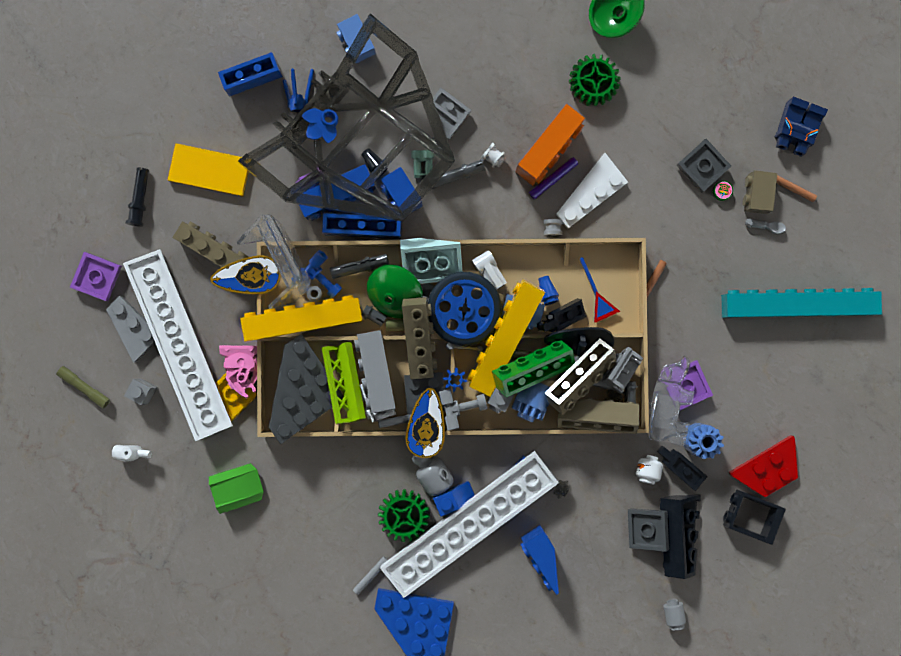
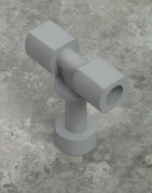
[439,389,487,431]

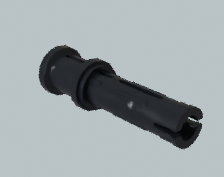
[125,167,149,227]

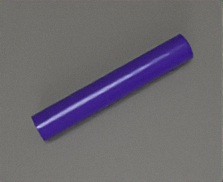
[529,157,579,200]

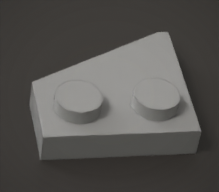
[429,88,471,140]

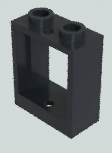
[723,489,786,545]

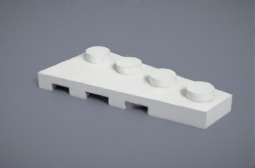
[556,153,628,229]

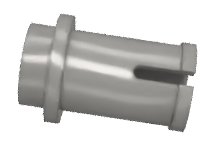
[306,286,322,302]

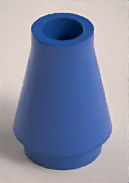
[538,276,559,306]

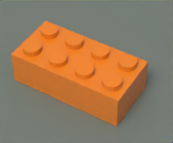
[515,104,585,186]

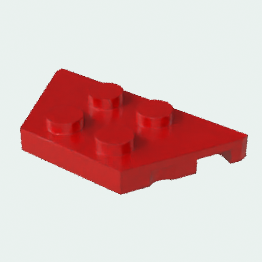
[728,435,798,497]

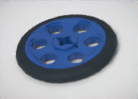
[428,272,502,346]

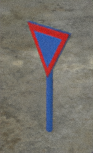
[580,257,620,323]

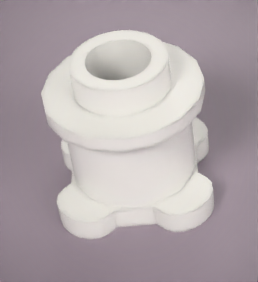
[481,143,506,168]

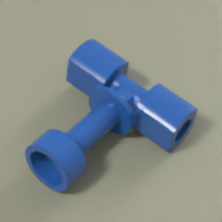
[293,250,342,299]

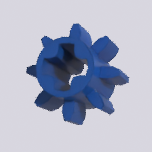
[443,368,468,392]

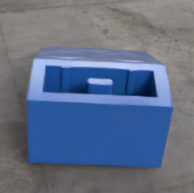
[521,525,559,595]

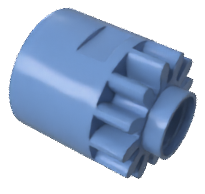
[512,383,550,422]
[682,423,724,459]

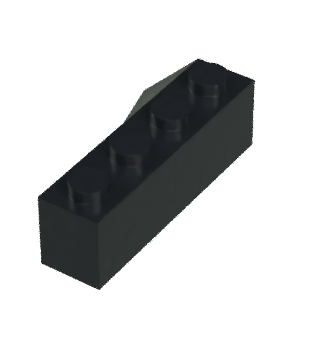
[660,494,701,579]

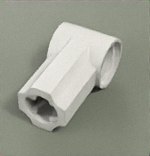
[472,250,507,290]

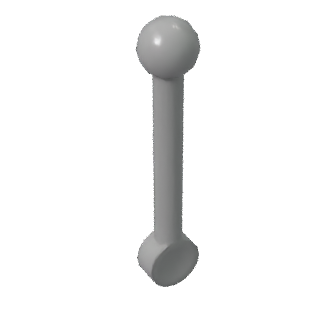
[446,342,484,353]

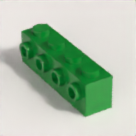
[492,340,575,398]

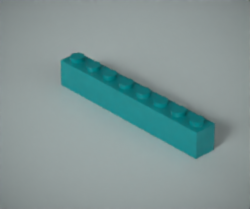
[721,288,882,318]

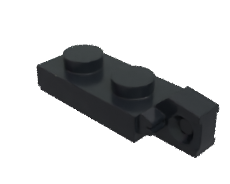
[536,298,586,332]
[657,446,708,491]

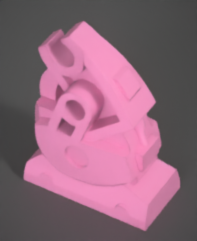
[219,345,257,399]

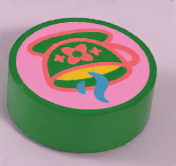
[712,181,733,201]

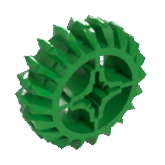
[569,53,621,106]
[378,489,430,542]

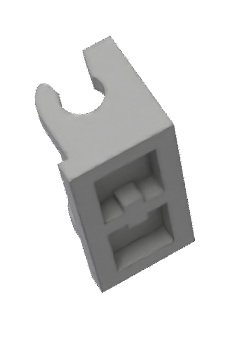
[603,347,643,394]

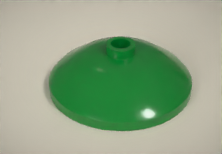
[589,0,645,38]
[367,265,423,319]

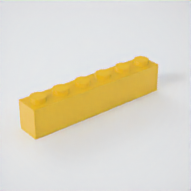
[468,279,545,397]
[240,295,362,342]

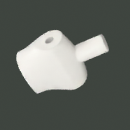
[112,445,152,462]

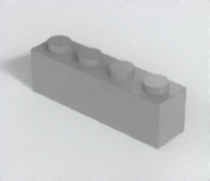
[354,330,395,414]

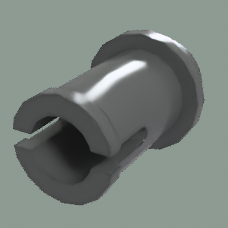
[361,305,387,327]
[624,381,638,404]

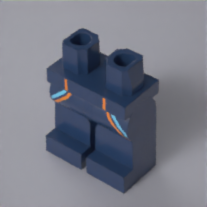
[774,96,828,157]

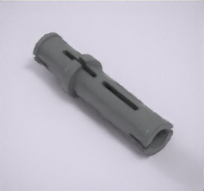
[428,159,486,190]
[330,254,389,279]

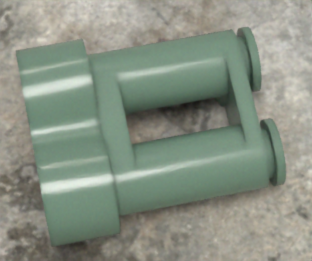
[411,150,434,178]

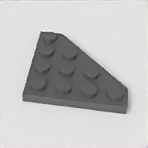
[268,334,344,444]

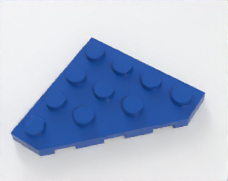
[375,588,454,656]

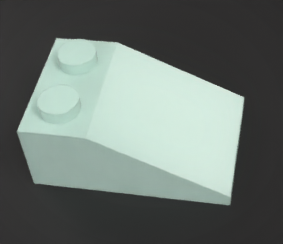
[400,238,463,284]

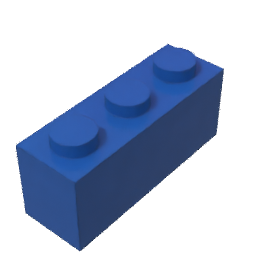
[218,52,283,96]

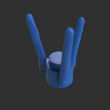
[283,68,314,112]

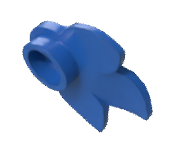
[302,108,338,143]

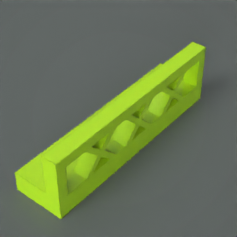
[322,342,366,424]

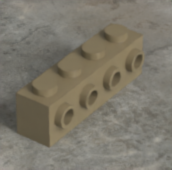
[172,221,249,267]
[402,297,437,379]
[545,339,617,415]
[557,398,639,434]

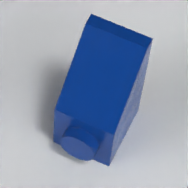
[433,481,475,516]

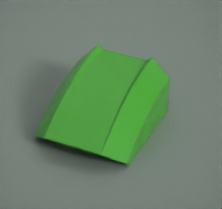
[209,463,264,514]

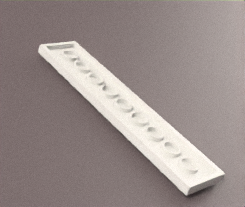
[123,249,233,441]
[380,451,559,598]

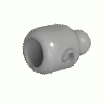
[412,454,454,497]

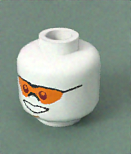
[636,455,663,485]

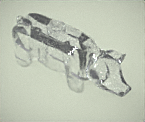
[648,356,694,445]

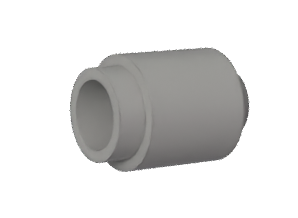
[663,599,686,630]

